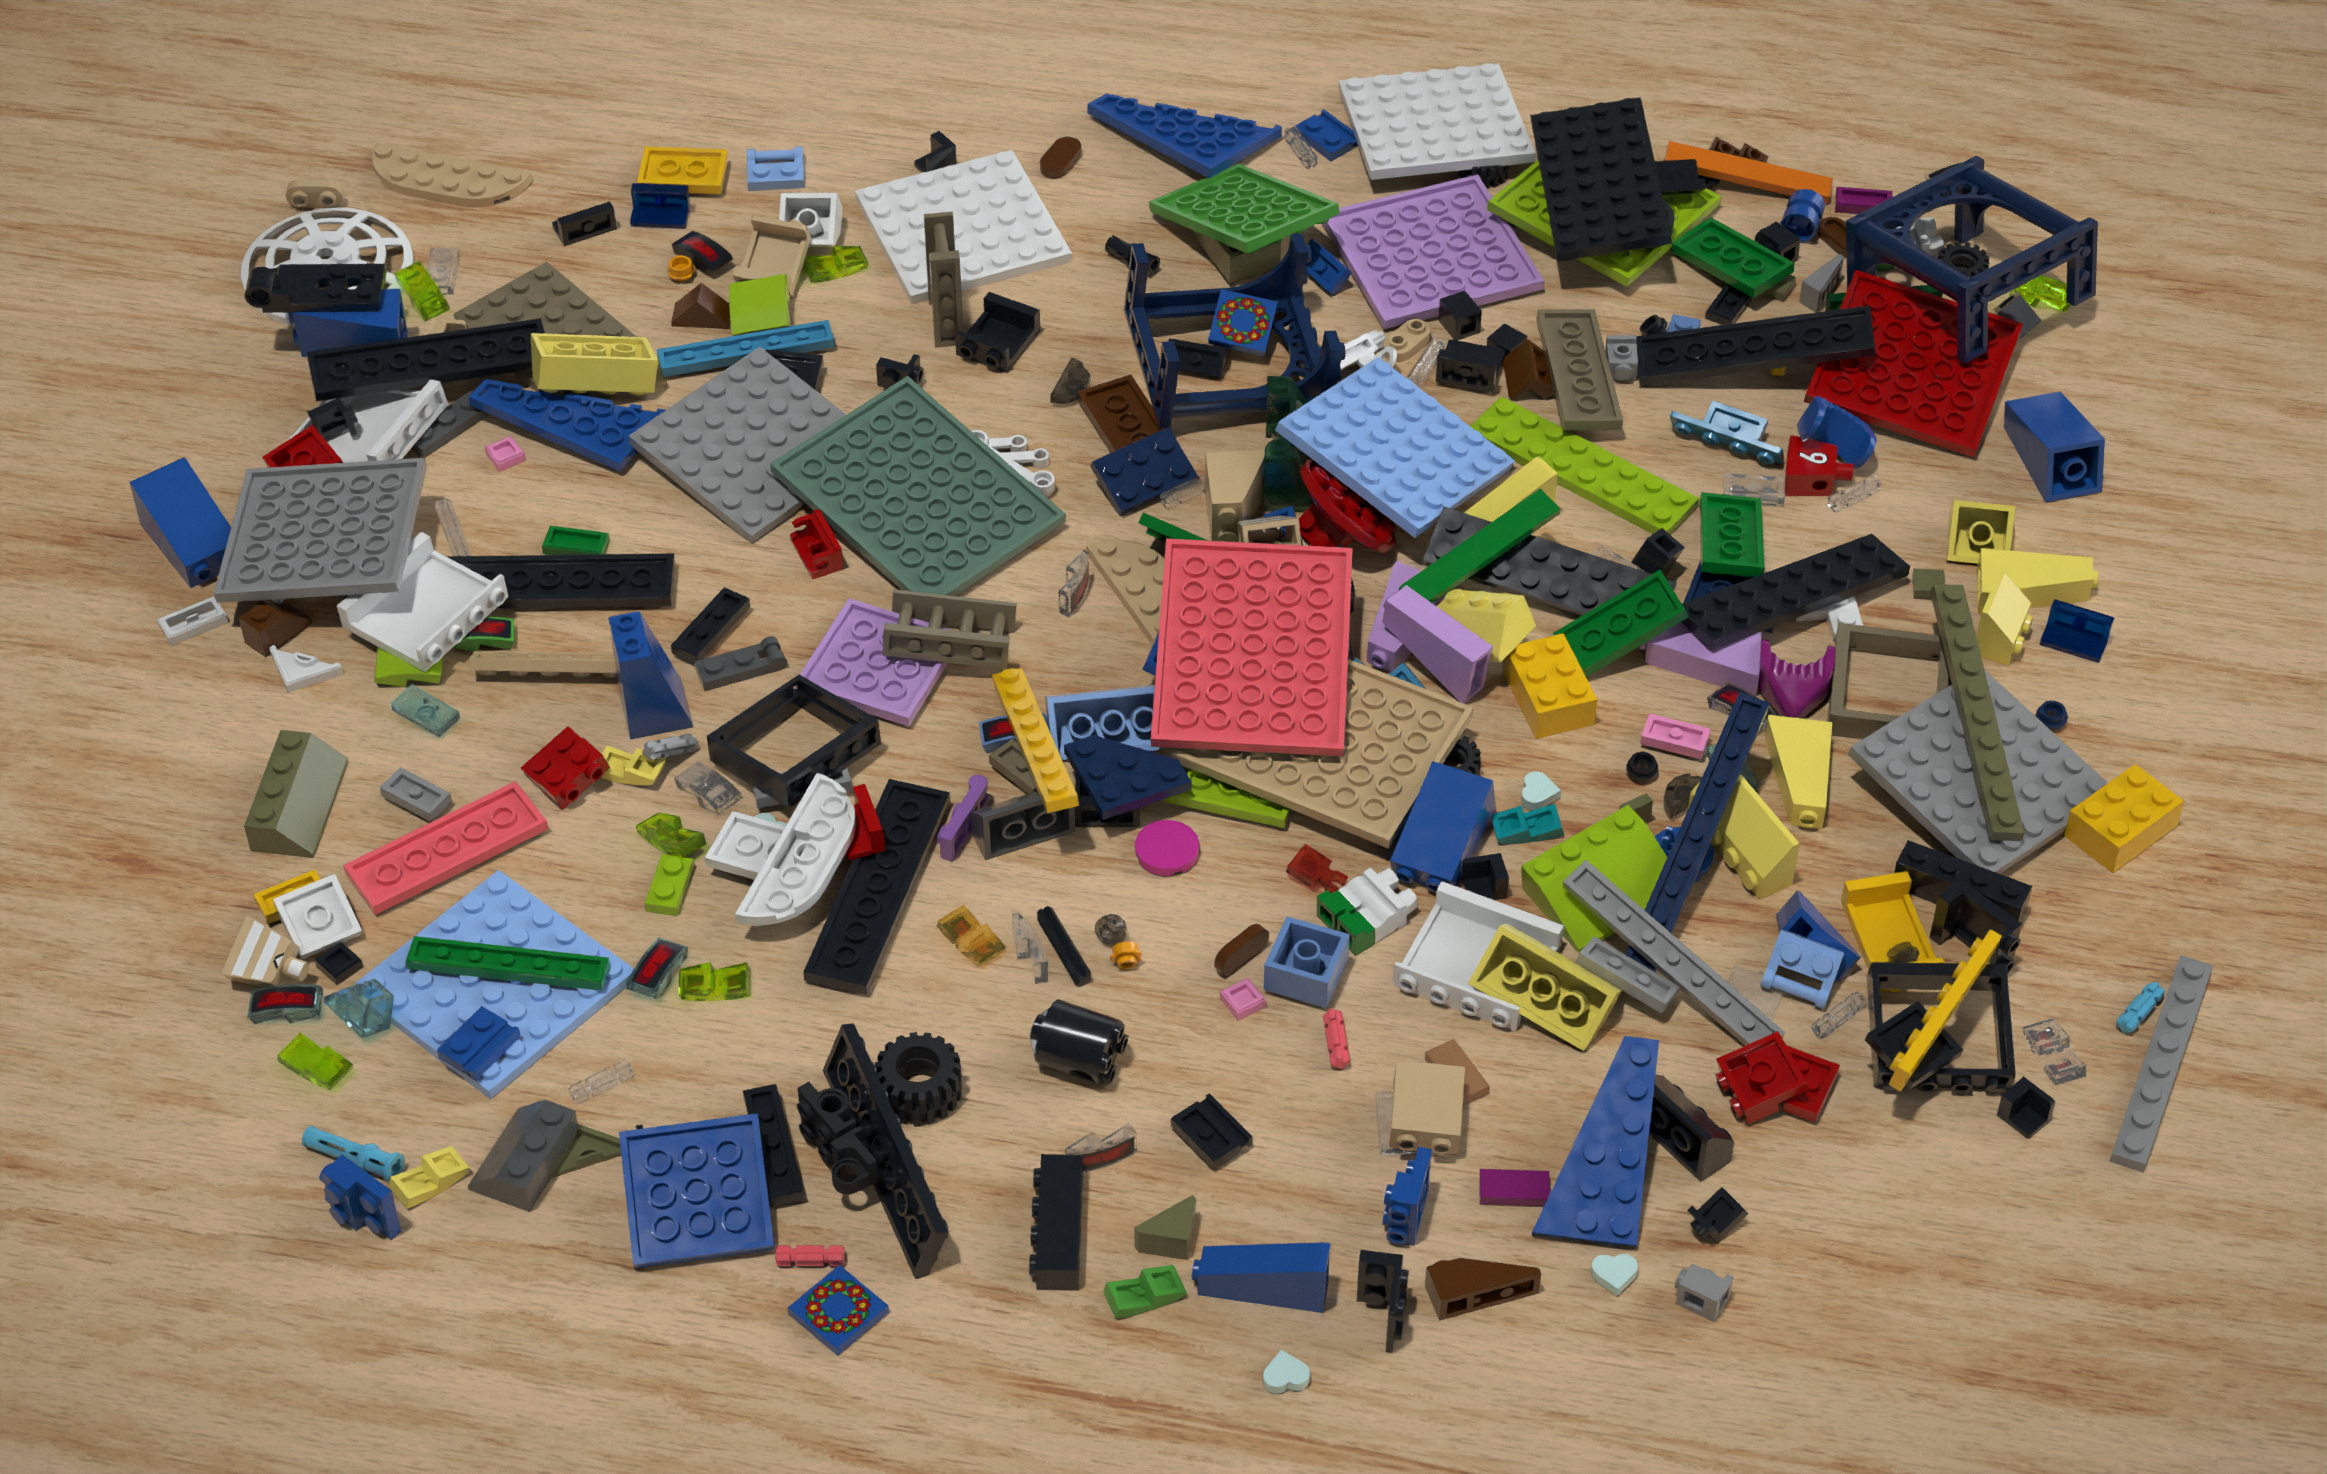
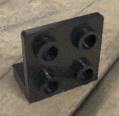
[1436,339,1505,393]
[1357,1250,1409,1353]

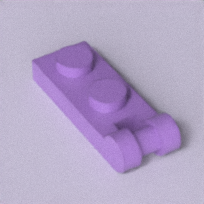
[937,775,989,862]

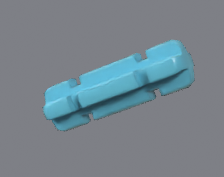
[2116,982,2165,1034]

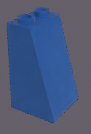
[288,288,408,357]
[2004,391,2105,502]
[129,457,231,588]
[608,611,693,740]
[1390,761,1496,892]

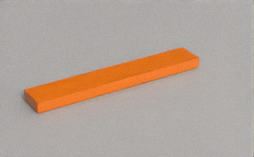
[1664,141,1833,204]

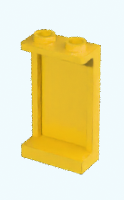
[1841,871,1945,992]

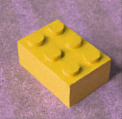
[1503,633,1597,739]
[2064,764,2184,874]

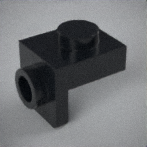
[876,354,924,389]
[307,397,358,438]
[1687,1187,1748,1243]

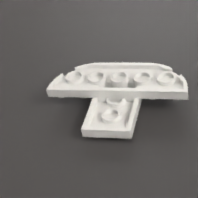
[705,773,856,927]

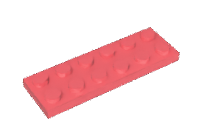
[343,781,548,915]

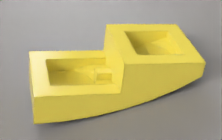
[601,746,666,785]
[389,1146,470,1209]

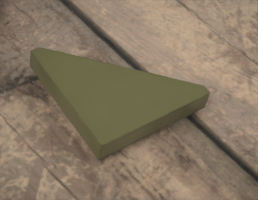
[550,1124,621,1178]

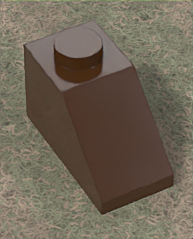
[239,600,312,658]

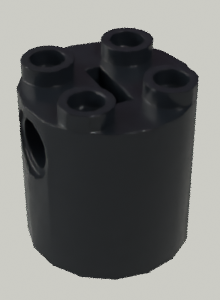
[1030,999,1129,1085]

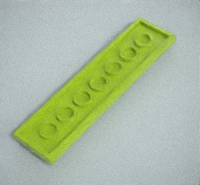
[1470,396,1699,535]

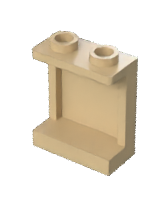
[733,215,811,298]
[1389,1059,1465,1155]

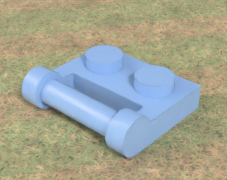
[747,146,804,191]
[1760,929,1845,1009]

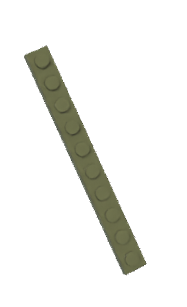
[1930,584,2025,841]

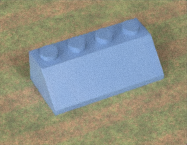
[1045,685,1159,760]

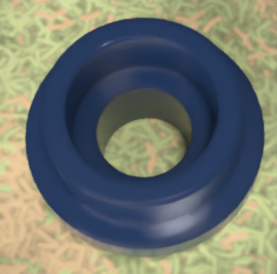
[2035,700,2068,730]

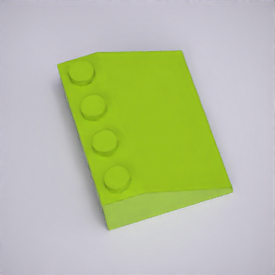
[1521,804,1667,954]

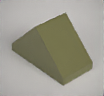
[1134,1195,1196,1260]

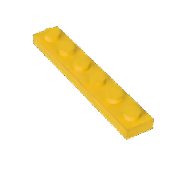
[1888,929,2002,1092]

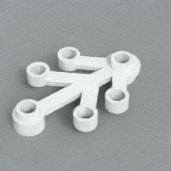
[971,430,1055,497]

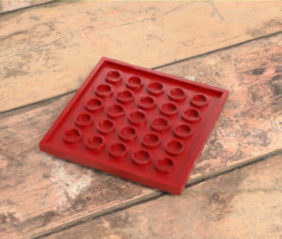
[1804,270,2023,457]

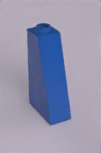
[1192,1242,1331,1313]

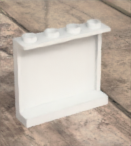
[290,380,448,463]
[337,532,508,672]
[1393,882,1564,1031]

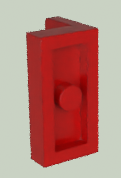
[845,784,886,860]

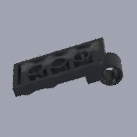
[245,263,387,313]

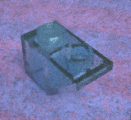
[324,979,394,1038]

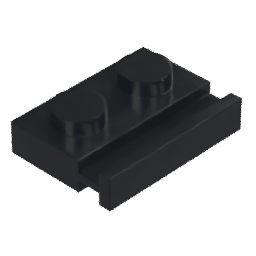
[1171,1093,1253,1170]

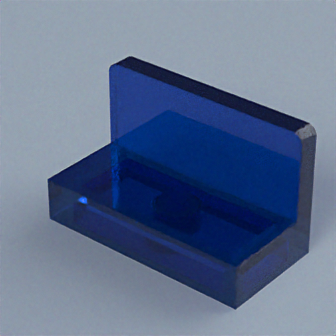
[630,183,691,229]
[2040,599,2115,663]

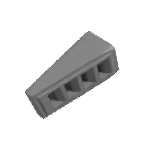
[1799,254,1844,312]

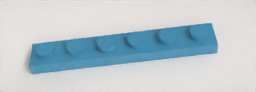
[657,320,835,377]

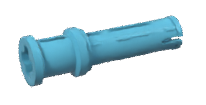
[302,1126,405,1183]

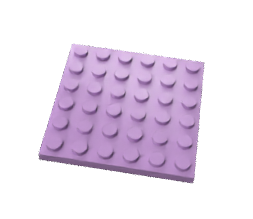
[1323,175,1544,329]

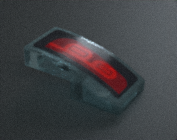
[626,937,688,999]
[247,984,324,1024]

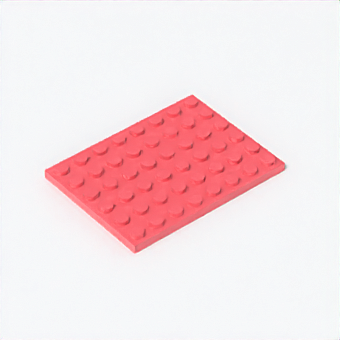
[1151,539,1353,757]

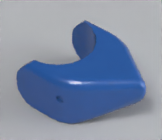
[1797,396,1877,468]

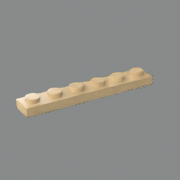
[469,651,617,678]

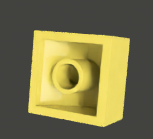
[1947,500,2016,564]
[1976,570,2033,665]

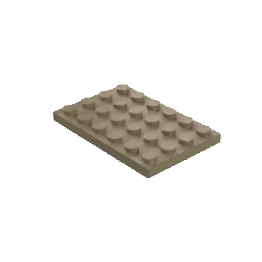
[454,262,637,397]

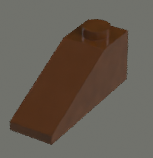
[1425,1258,1541,1321]

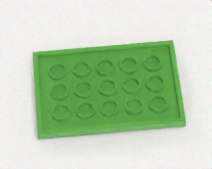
[1149,164,1340,254]

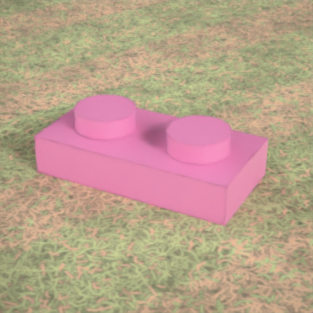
[1640,713,1711,760]

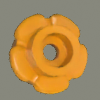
[667,255,695,282]
[1110,941,1142,969]

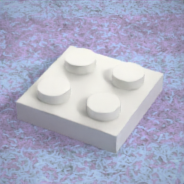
[273,874,362,960]

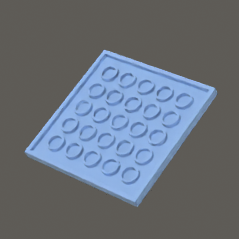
[1275,357,1515,538]
[351,870,636,1099]

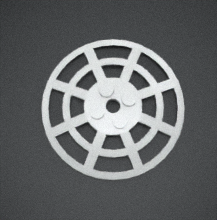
[241,208,414,326]

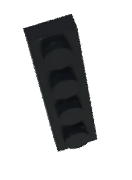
[743,1084,804,1207]

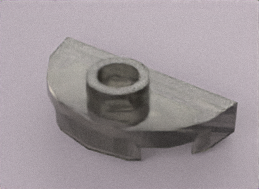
[1050,357,1090,404]
[1663,773,1702,818]

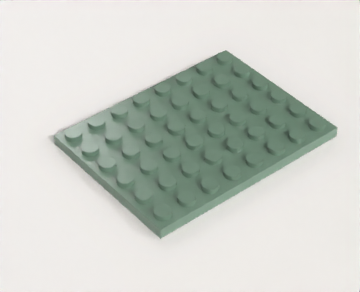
[770,376,1066,596]

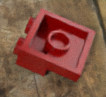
[262,425,343,468]
[520,726,610,810]
[1715,1031,1809,1125]

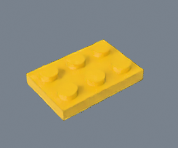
[637,146,728,194]

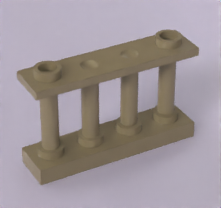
[924,211,963,348]
[882,589,1017,669]

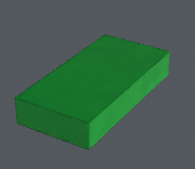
[542,525,610,555]

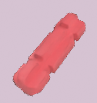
[1323,1008,1350,1070]
[775,1245,845,1266]

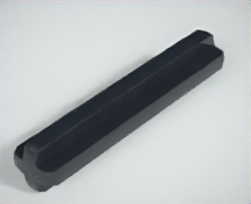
[1037,906,1091,986]

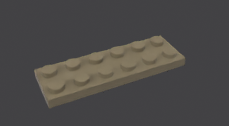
[1536,309,1623,431]

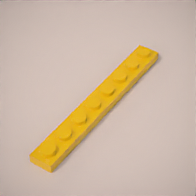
[992,668,1079,813]

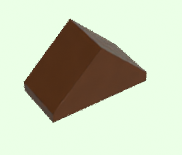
[671,283,731,329]

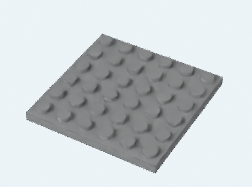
[629,347,846,544]
[214,458,427,603]
[1848,671,2108,874]

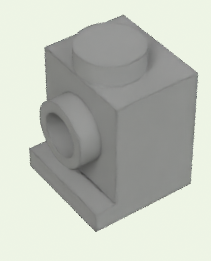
[1605,335,1638,381]
[1674,1264,1733,1322]

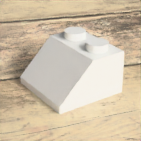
[779,193,843,247]

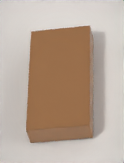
[1425,1039,1490,1105]

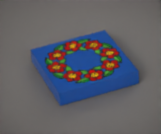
[1208,289,1277,357]
[788,1265,889,1356]

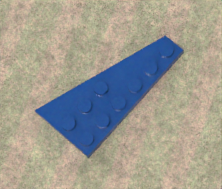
[469,379,666,472]
[1532,1036,1659,1248]

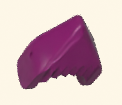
[1758,639,1835,719]

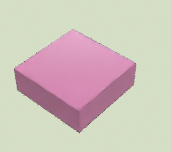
[485,436,526,472]
[1220,978,1266,1021]

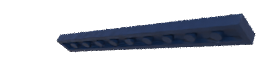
[1625,691,1770,972]

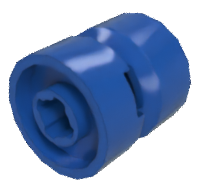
[1781,189,1825,242]

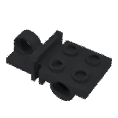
[797,1082,878,1194]

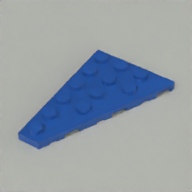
[1087,93,1282,178]

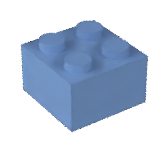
[1264,916,1350,1008]

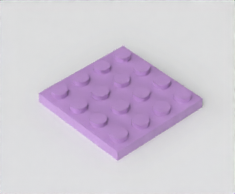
[795,598,951,726]

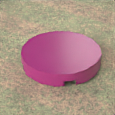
[1135,820,1200,876]

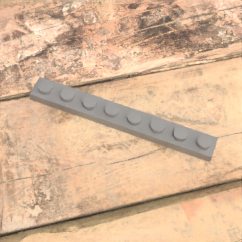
[1563,860,1785,1046]
[2110,955,2213,1172]

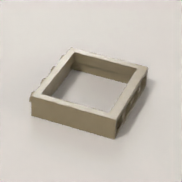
[1827,623,1952,740]

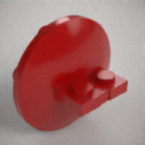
[1299,460,1396,553]

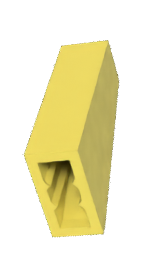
[1464,456,1558,522]
[1977,548,2098,614]
[1765,715,1832,829]

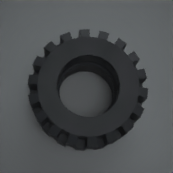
[875,1032,962,1125]

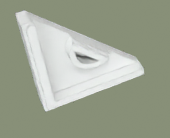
[269,645,343,693]

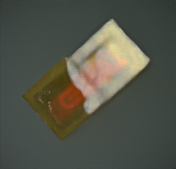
[937,904,1006,967]

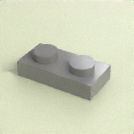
[380,767,452,822]

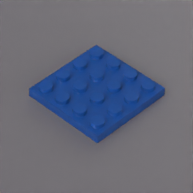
[619,1113,775,1269]

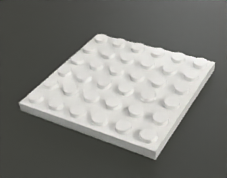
[1339,63,1535,180]
[855,150,1072,305]

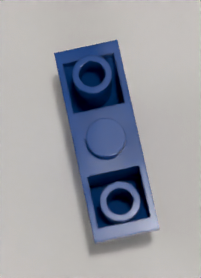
[1776,890,1861,981]

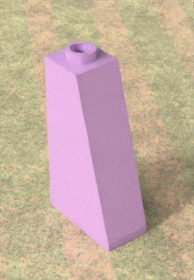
[1367,561,1450,673]
[1382,585,1493,704]
[1640,622,1761,696]

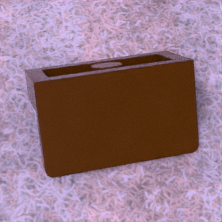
[1503,339,1554,400]

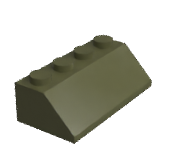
[244,730,348,858]

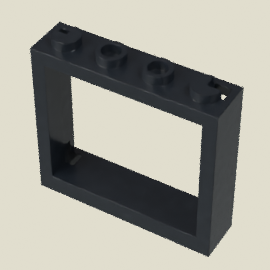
[707,674,881,808]
[1867,962,2016,1093]

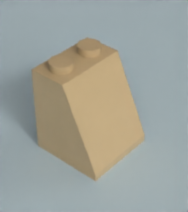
[1205,449,1266,542]

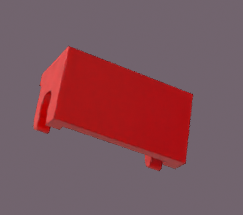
[790,509,844,580]

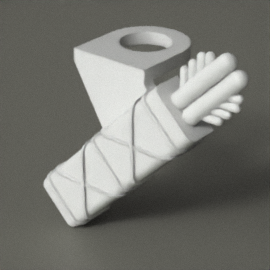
[1340,330,1397,370]

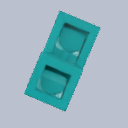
[1491,803,1564,844]

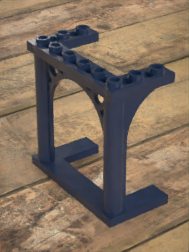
[1846,156,2098,363]
[1124,233,1346,428]

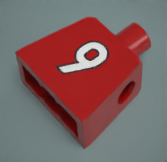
[1783,435,1854,496]

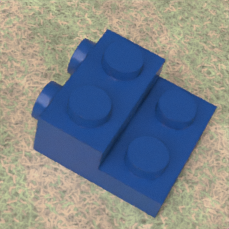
[1382,1146,1432,1246]
[319,1155,401,1240]

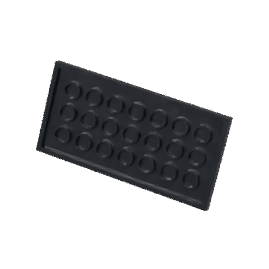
[1530,97,1672,262]

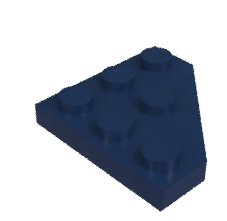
[1064,735,1192,820]

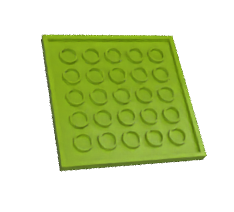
[1487,160,1722,287]

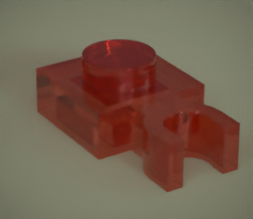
[1286,844,1348,893]

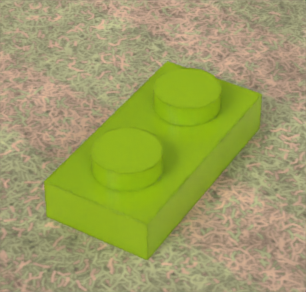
[644,854,694,916]

